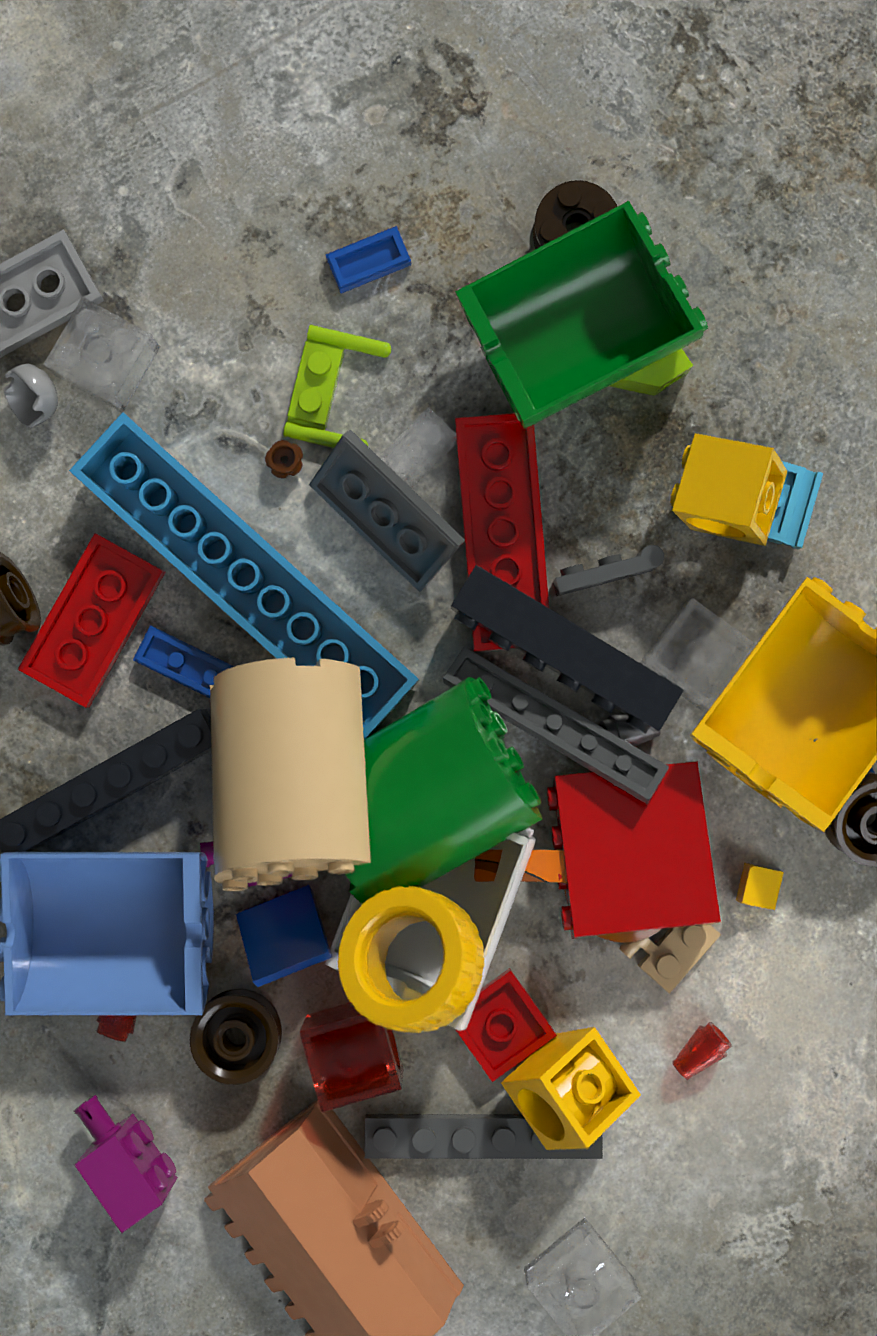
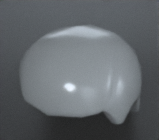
[3,363,58,428]

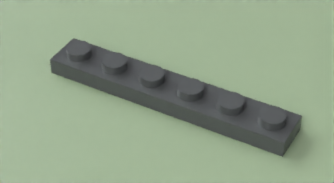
[443,647,669,804]
[365,1114,603,1159]

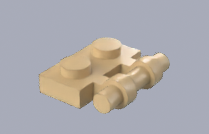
[619,925,721,994]

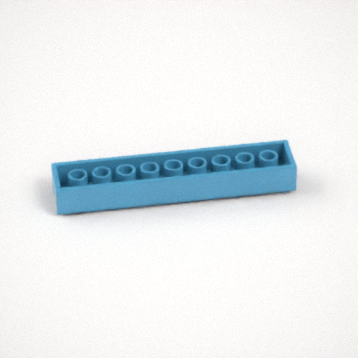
[69,412,420,739]

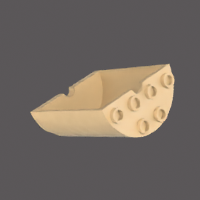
[210,658,371,891]

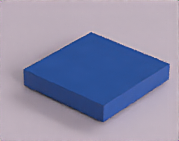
[236,885,332,987]

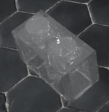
[379,407,457,488]

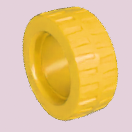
[338,886,484,1033]

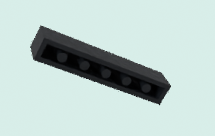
[451,565,684,734]
[0,709,211,853]

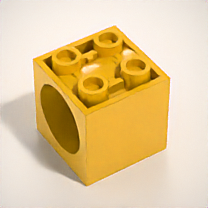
[670,433,787,546]
[501,1027,641,1150]

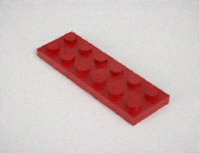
[455,413,549,652]

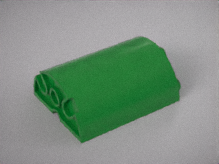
[455,201,708,429]
[345,677,543,904]

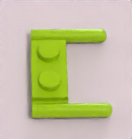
[283,324,392,448]

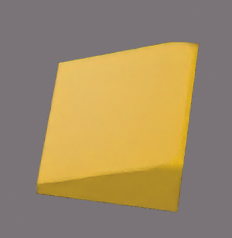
[736,862,784,910]

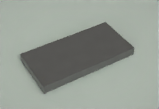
[309,430,465,592]

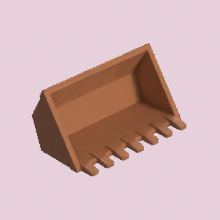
[204,1095,464,1336]

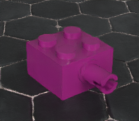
[74,1094,178,1233]

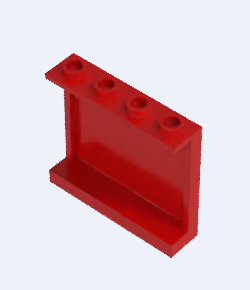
[547,761,721,939]

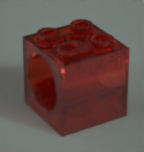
[299,1002,404,1113]

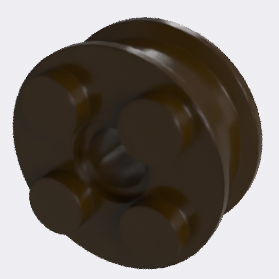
[533,180,618,249]
[0,552,41,646]
[824,772,877,867]
[190,989,282,1085]

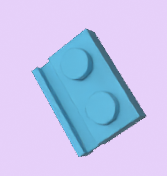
[767,461,823,550]

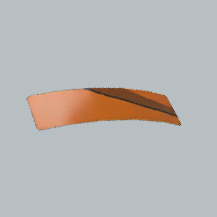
[474,850,567,883]

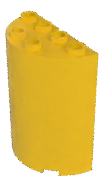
[690,577,877,832]

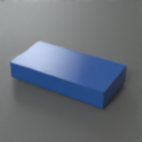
[325,226,411,294]

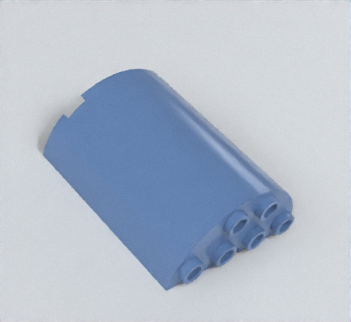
[0,852,214,1015]

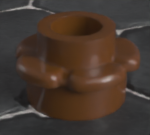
[265,440,303,479]

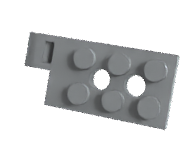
[0,229,104,358]

